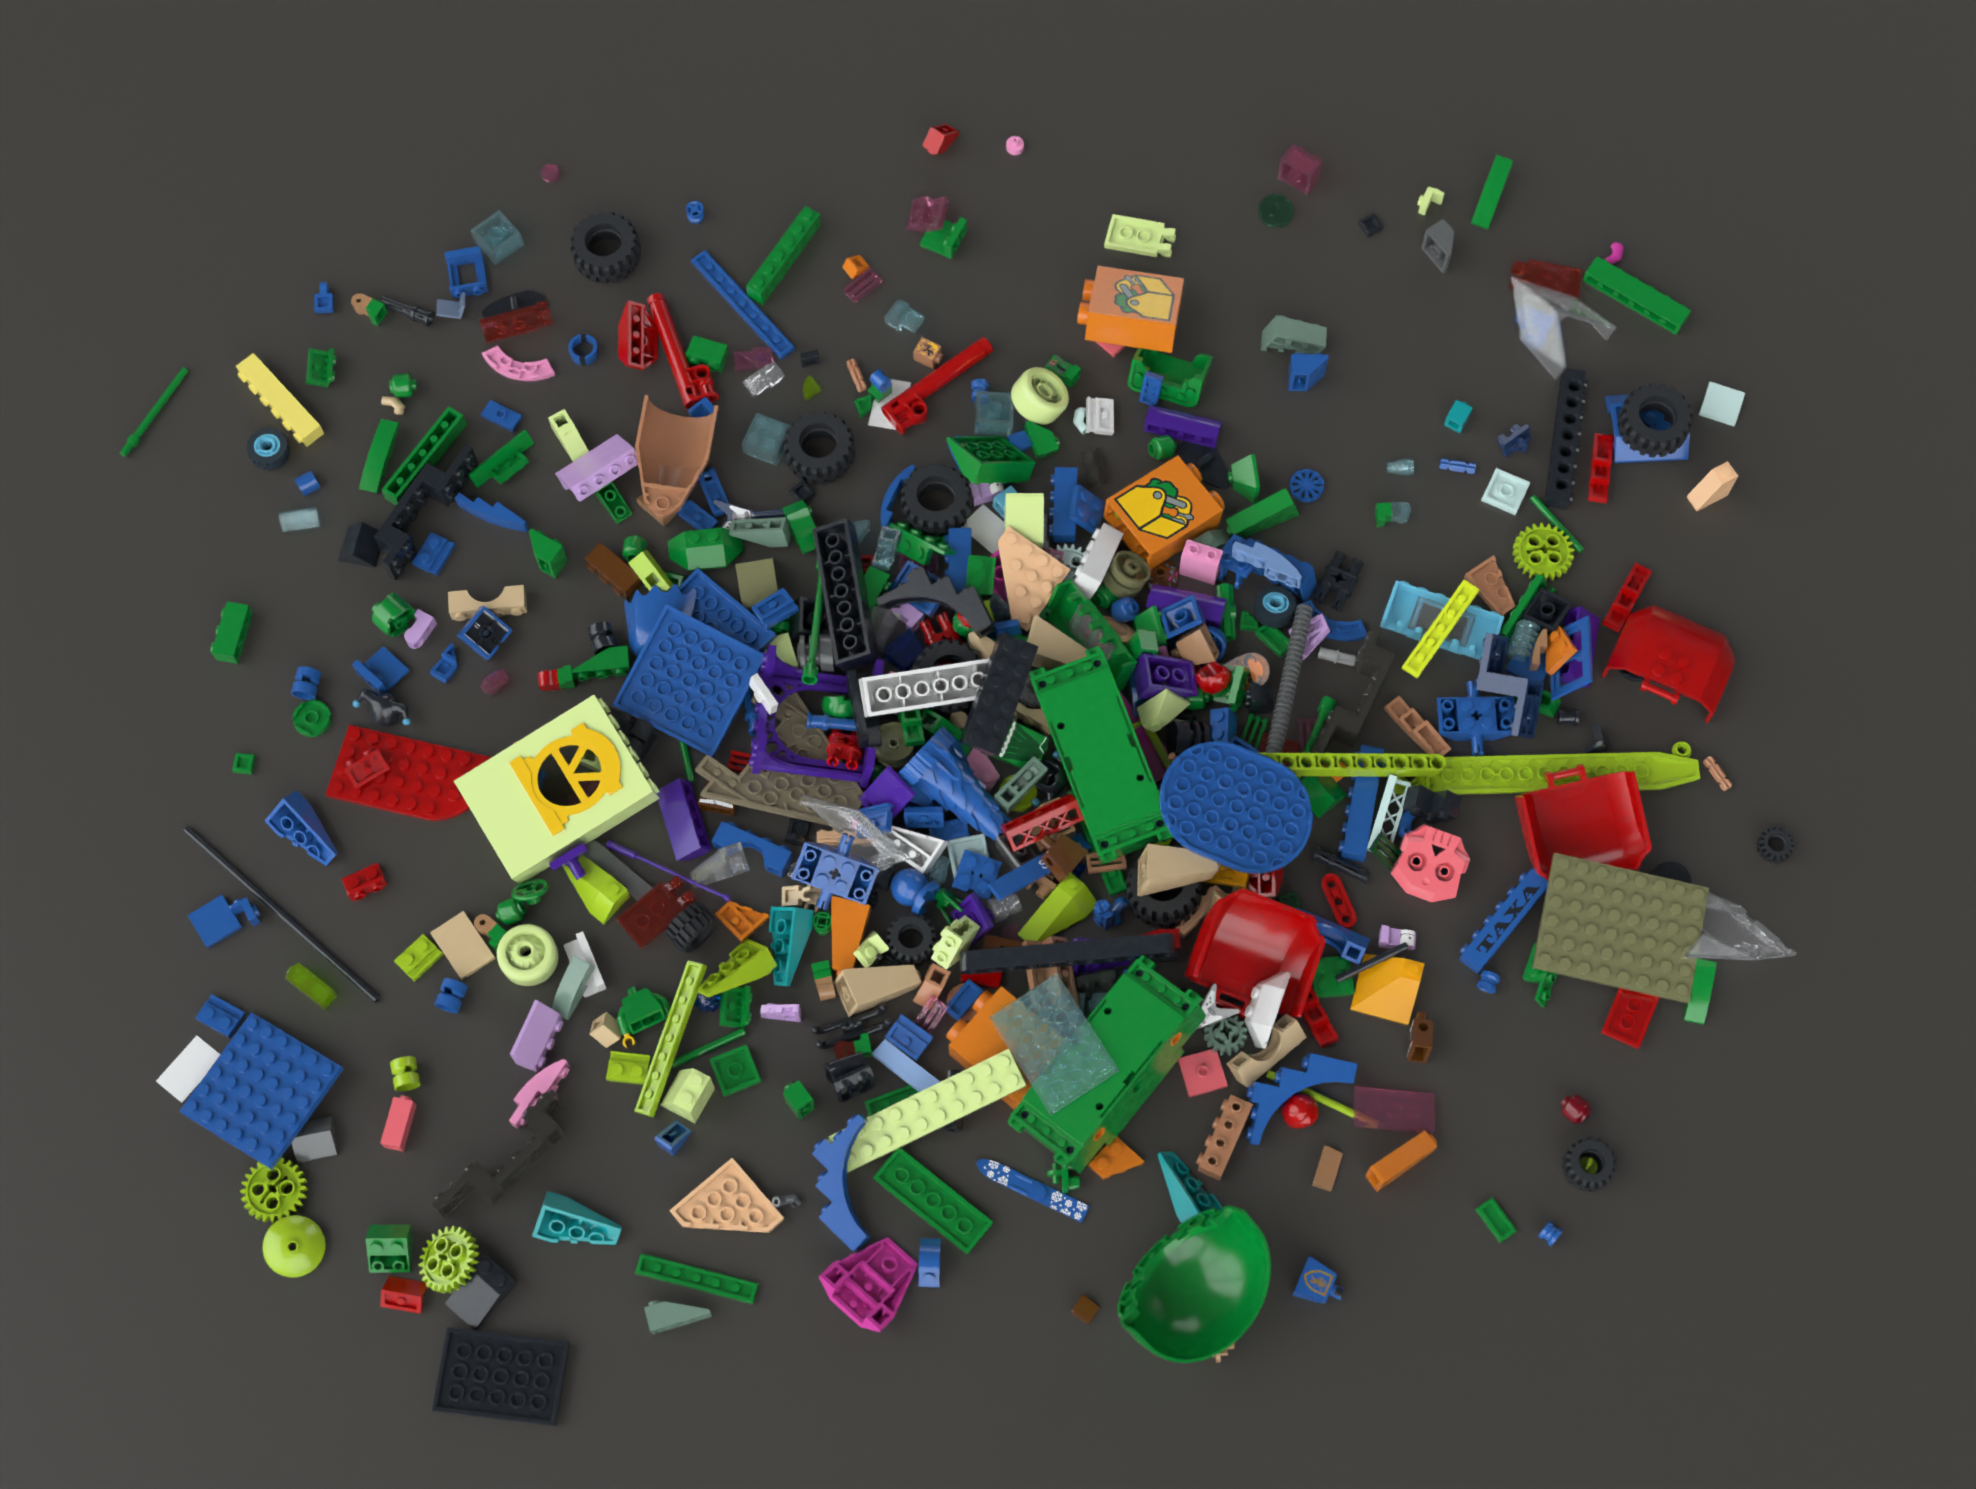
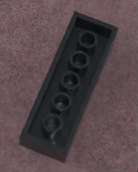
[959,632,1039,756]

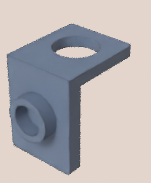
[436,292,465,319]

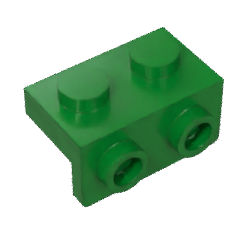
[306,347,337,388]
[719,985,752,1028]

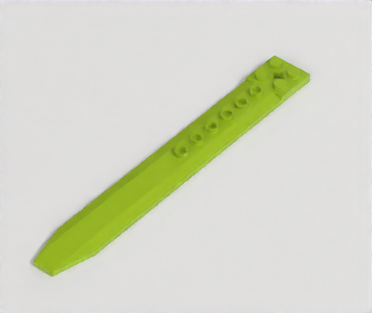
[1391,752,1700,797]

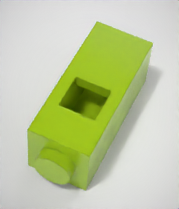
[628,550,674,592]

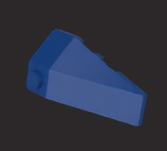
[265,790,338,866]

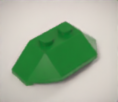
[668,527,744,572]

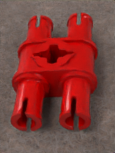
[919,612,964,666]
[826,729,863,770]

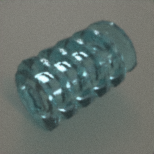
[1506,620,1541,662]

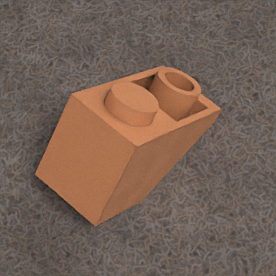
[912,963,951,1010]

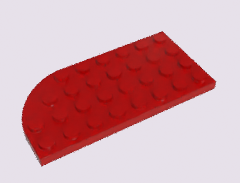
[325,725,492,821]

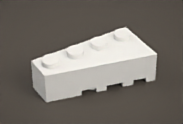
[1073,523,1124,599]

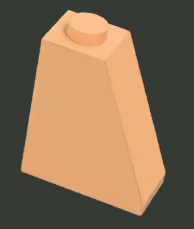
[1687,461,1738,511]

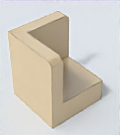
[590,1012,621,1048]

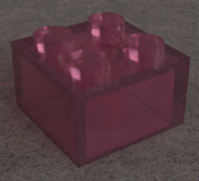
[1278,144,1323,196]

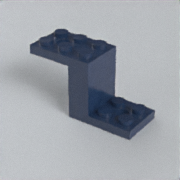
[1476,633,1544,739]

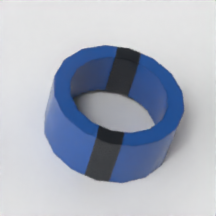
[568,334,599,366]

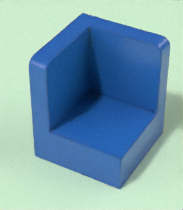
[688,397,718,418]

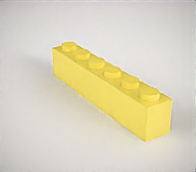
[236,353,324,447]

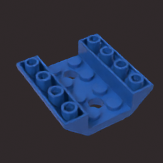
[1605,392,1690,463]

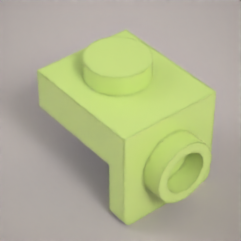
[1417,187,1445,215]

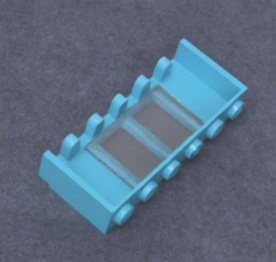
[1380,580,1505,660]

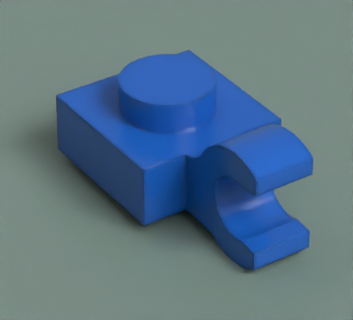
[314,282,334,314]

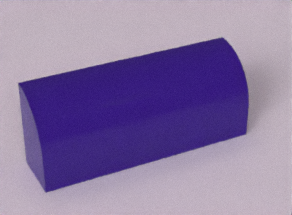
[1144,404,1222,448]
[1146,584,1228,628]
[1560,606,1600,688]
[657,778,712,861]

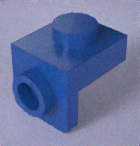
[229,897,261,926]

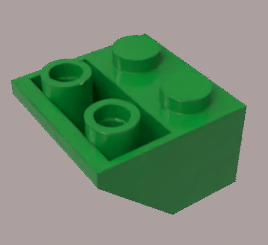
[529,529,568,579]
[1132,605,1168,647]
[365,1224,413,1273]

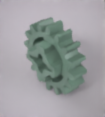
[1204,1016,1247,1056]

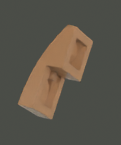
[1529,629,1547,671]

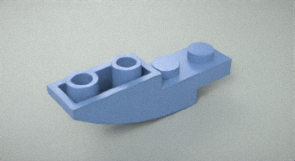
[1232,541,1302,588]

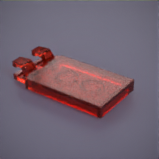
[1509,259,1582,304]
[479,301,553,343]
[616,876,696,949]

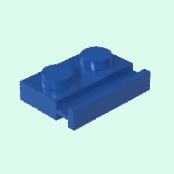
[412,532,455,576]
[752,588,799,630]
[857,803,893,838]
[195,994,246,1038]
[885,1014,934,1061]

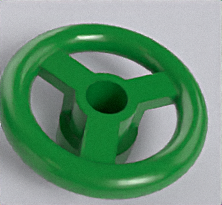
[511,879,550,905]

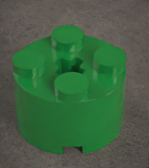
[372,592,416,637]

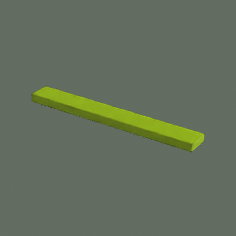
[634,960,707,1118]

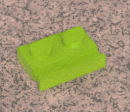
[394,934,443,982]
[606,1051,651,1085]

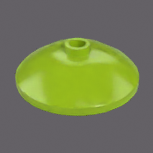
[263,1215,326,1277]

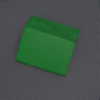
[1300,776,1347,819]

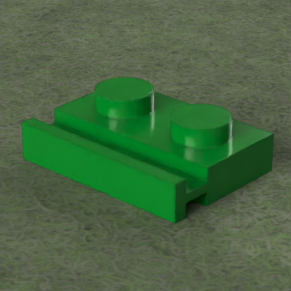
[965,555,996,596]

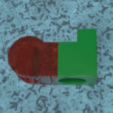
[834,1033,872,1059]

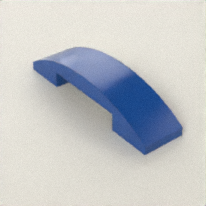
[881,465,916,536]

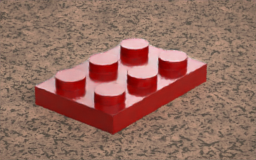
[1601,988,1659,1049]

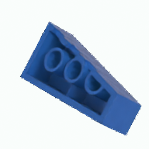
[1248,538,1317,602]

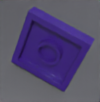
[549,843,590,880]
[951,893,994,946]

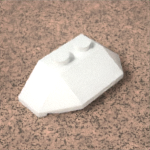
[1244,972,1291,1049]

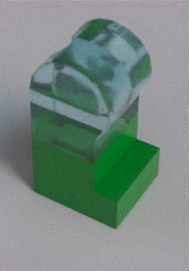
[1375,502,1411,527]

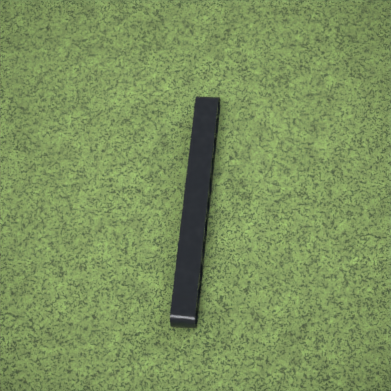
[959,933,1176,975]

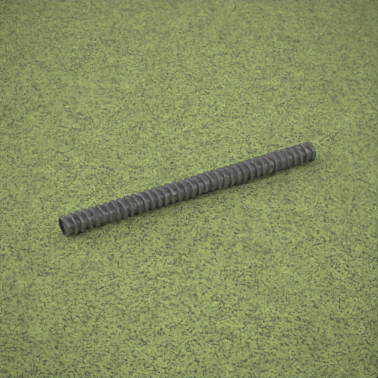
[1265,604,1313,753]

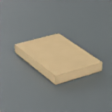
[430,911,495,980]

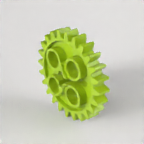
[1512,523,1574,581]
[240,1157,308,1224]
[418,1226,479,1294]

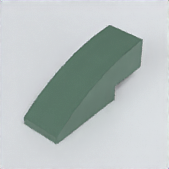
[552,955,596,1020]

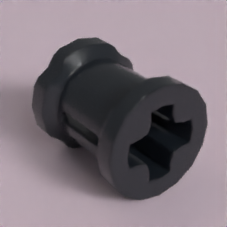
[1557,708,1579,727]

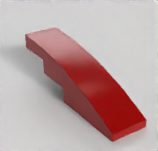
[1588,433,1613,504]
[1602,562,1652,633]
[1301,987,1339,1049]

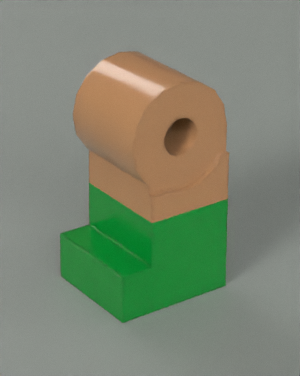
[351,293,388,326]
[474,914,506,952]
[811,960,836,1001]

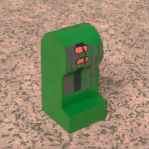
[1045,355,1081,388]

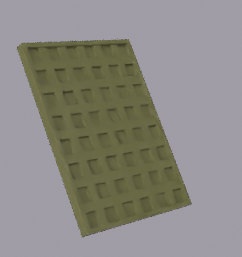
[1532,853,1709,1004]

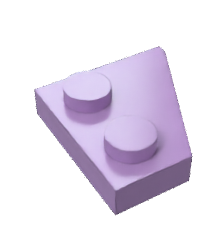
[1288,614,1330,660]
[760,1003,802,1022]

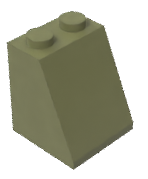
[735,558,778,612]

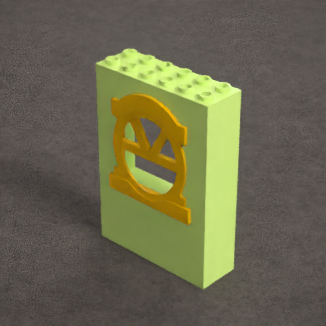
[454,695,660,884]

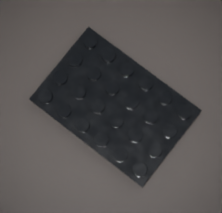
[432,1327,570,1426]

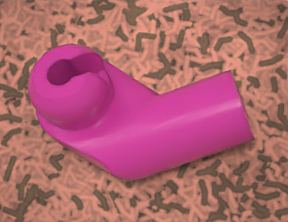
[1605,242,1624,265]

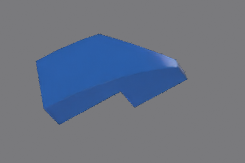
[430,643,457,684]

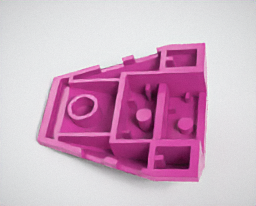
[819,1237,918,1332]

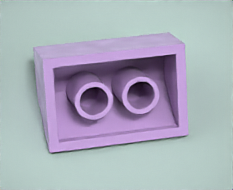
[510,1000,563,1073]

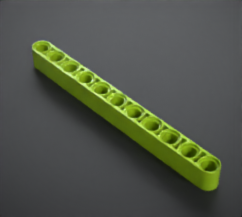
[1258,753,1446,777]

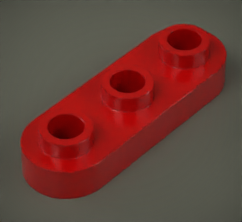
[1321,873,1357,929]

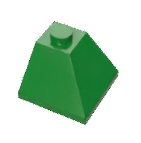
[1227,454,1260,504]

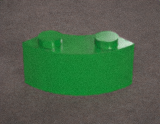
[782,500,816,554]

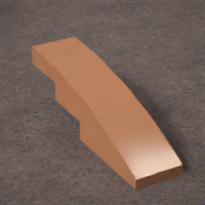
[1384,696,1451,756]

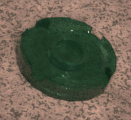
[1258,194,1294,228]

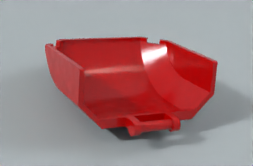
[1601,604,1736,723]
[1515,764,1652,880]
[1184,888,1326,1019]

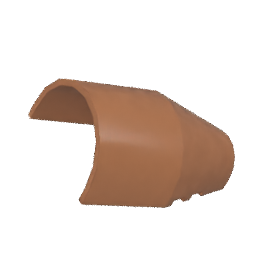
[635,395,719,520]

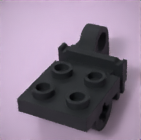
[607,704,663,767]

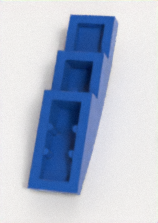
[455,493,529,532]

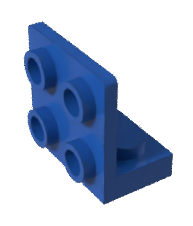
[352,647,409,694]
[904,800,945,828]

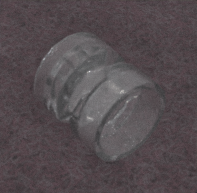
[987,893,1023,923]

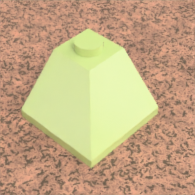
[1137,688,1190,732]

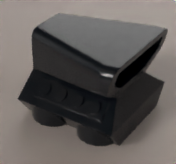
[824,1052,875,1103]

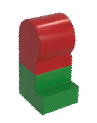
[538,665,575,691]

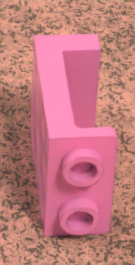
[1179,540,1223,585]

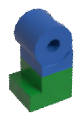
[868,369,892,403]

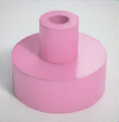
[1006,136,1024,155]

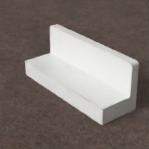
[564,931,606,998]

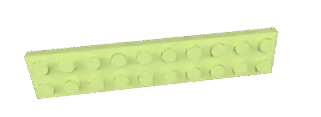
[829,1049,1027,1173]

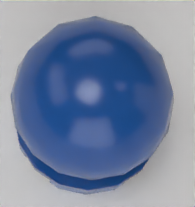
[890,868,940,917]

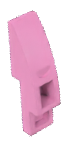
[509,1059,570,1129]

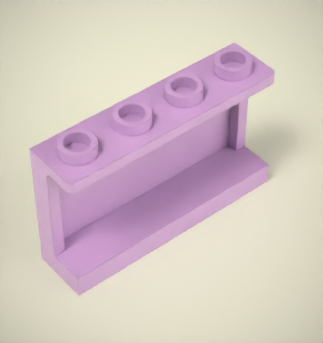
[555,434,638,501]

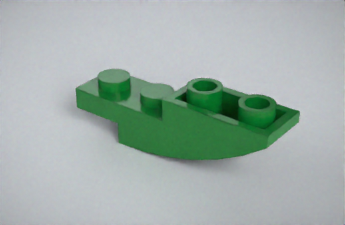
[897,709,925,747]

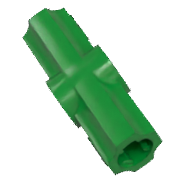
[1216,583,1236,642]

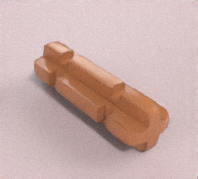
[847,359,867,392]
[1703,756,1732,791]

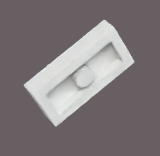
[749,673,778,715]

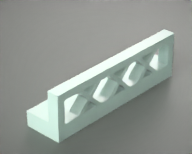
[1367,774,1411,857]

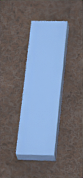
[872,1039,940,1092]

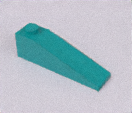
[769,906,814,987]
[1158,1151,1223,1223]
[532,1191,622,1245]

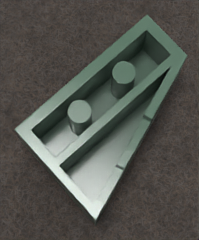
[1261,315,1327,354]

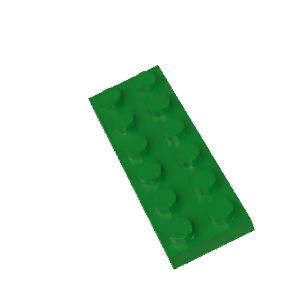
[873,1148,993,1255]

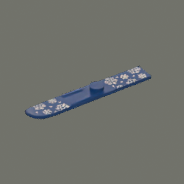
[977,1159,1090,1223]

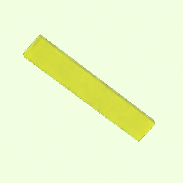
[1401,580,1480,679]

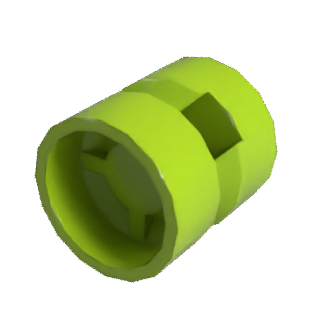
[390,1056,421,1091]

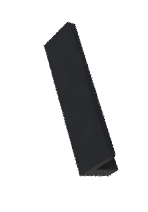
[845,670,882,749]

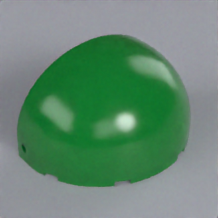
[1117,1206,1271,1363]

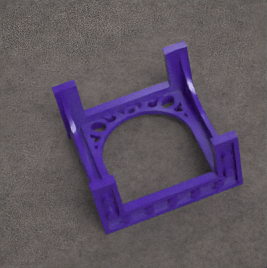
[749,645,884,788]

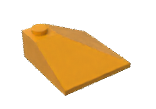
[1350,954,1424,1025]

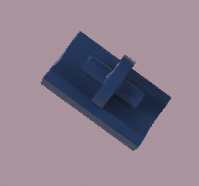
[1497,424,1531,457]

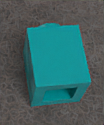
[1444,400,1472,433]

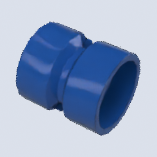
[291,666,322,700]
[434,978,468,1013]

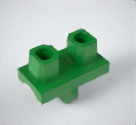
[1047,1163,1079,1194]

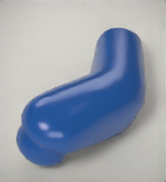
[1398,811,1416,838]

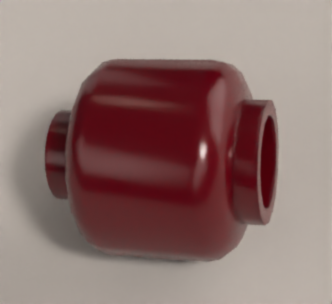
[1560,1094,1592,1124]

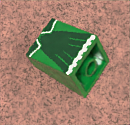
[981,721,1050,769]

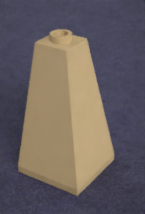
[1027,615,1087,670]
[1137,844,1220,896]
[833,965,921,1017]

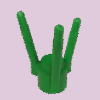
[934,888,963,927]

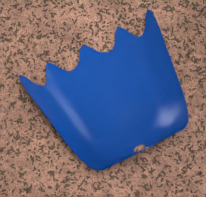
[624,584,696,657]

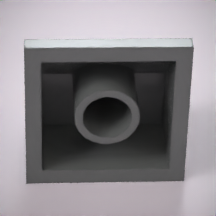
[1421,219,1454,274]

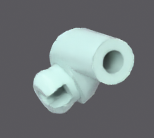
[1073,407,1086,434]

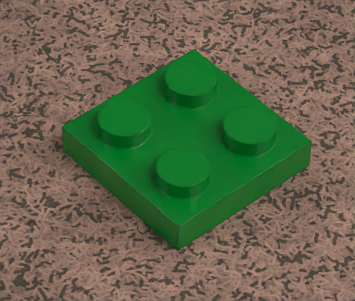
[1312,956,1355,998]
[709,1044,761,1097]

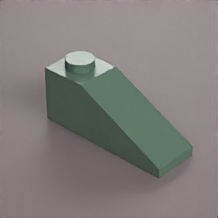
[729,517,791,547]
[994,756,1048,815]
[644,1300,712,1335]

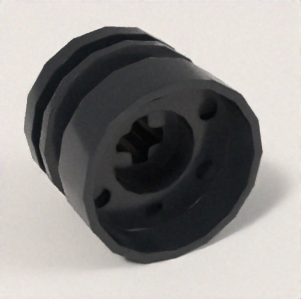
[1167,719,1210,757]

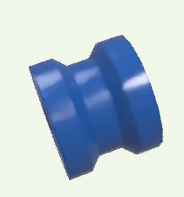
[686,201,705,224]
[1476,970,1501,994]
[1538,1220,1563,1246]

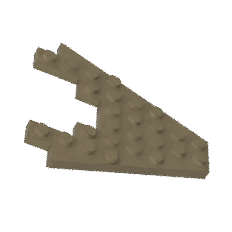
[695,685,863,829]

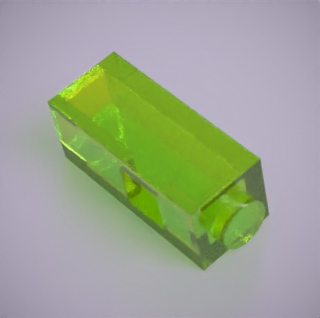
[285,962,337,1010]

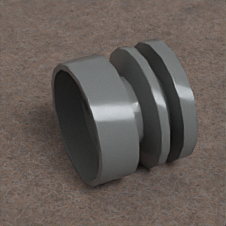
[797,634,835,673]

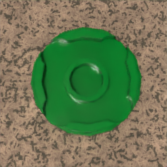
[293,700,332,737]

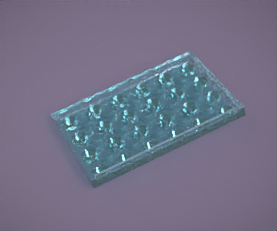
[990,973,1120,1115]

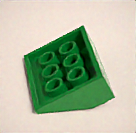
[946,436,1036,485]

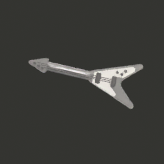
[1196,983,1240,1030]

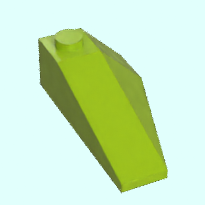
[563,855,630,925]
[1018,873,1097,942]
[697,939,777,997]

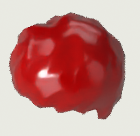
[1195,661,1231,695]
[1281,1093,1319,1129]

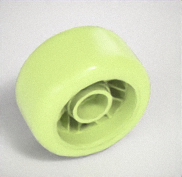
[1011,367,1069,425]
[497,924,559,986]

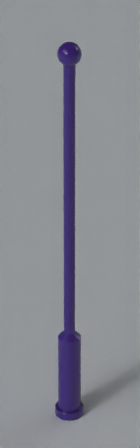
[606,839,731,902]

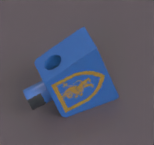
[1292,1256,1345,1304]

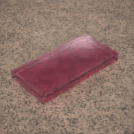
[1353,1086,1435,1134]

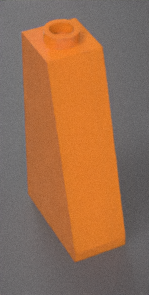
[831,896,872,976]
[1365,1131,1438,1192]

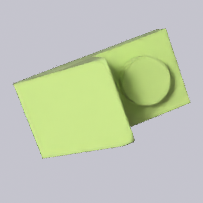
[853,931,889,968]

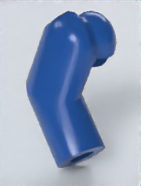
[1110,897,1129,925]

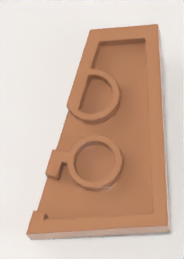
[1464,555,1515,616]

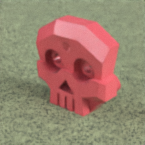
[1390,824,1470,902]

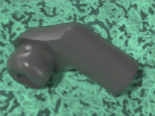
[772,1193,802,1208]

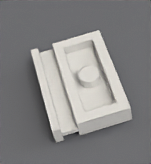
[1086,397,1114,435]

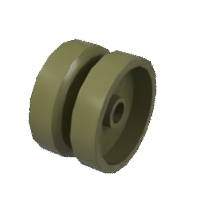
[1103,551,1151,598]
[872,722,914,771]

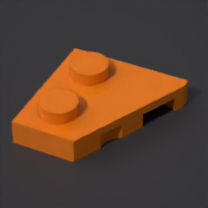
[1546,626,1578,676]
[715,901,770,943]
[1088,1137,1144,1180]

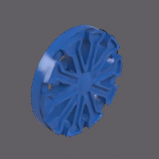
[1289,469,1324,502]

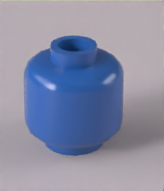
[1111,596,1139,623]

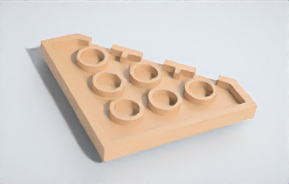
[997,526,1071,632]
[669,1158,785,1233]

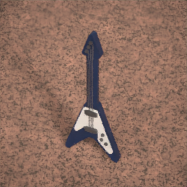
[713,499,785,530]

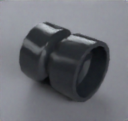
[587,621,617,656]

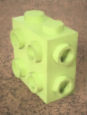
[931,915,981,970]

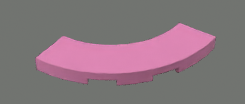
[482,346,555,381]

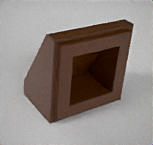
[1071,1294,1100,1325]

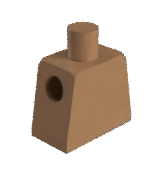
[1171,622,1220,665]

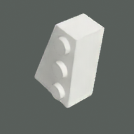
[876,825,949,874]

